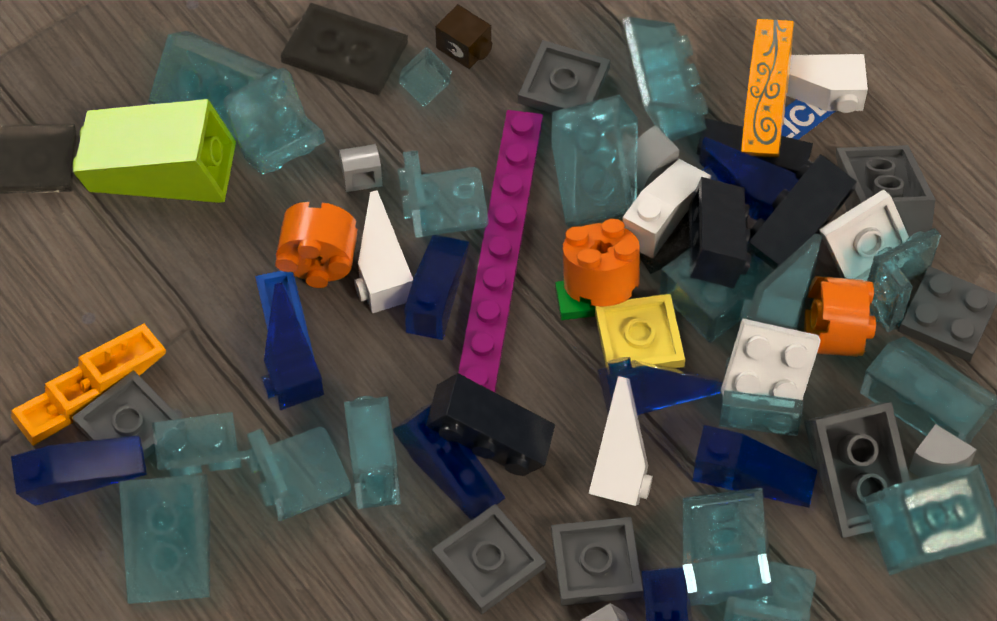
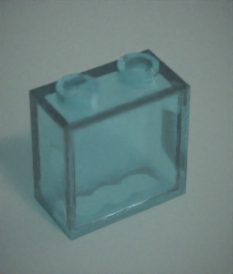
[344,396,401,509]

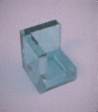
[399,46,452,107]

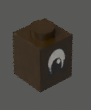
[435,4,493,69]

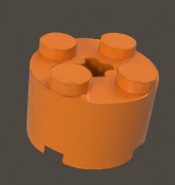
[275,202,358,288]
[563,219,640,307]
[804,276,876,357]

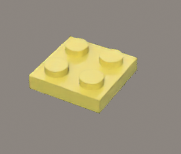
[595,294,685,378]

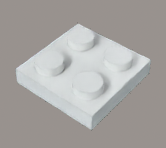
[819,189,916,281]
[721,318,821,412]

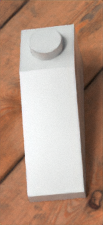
[786,54,868,113]
[622,159,711,258]
[354,190,415,313]
[589,376,653,506]

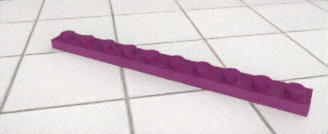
[458,110,543,393]

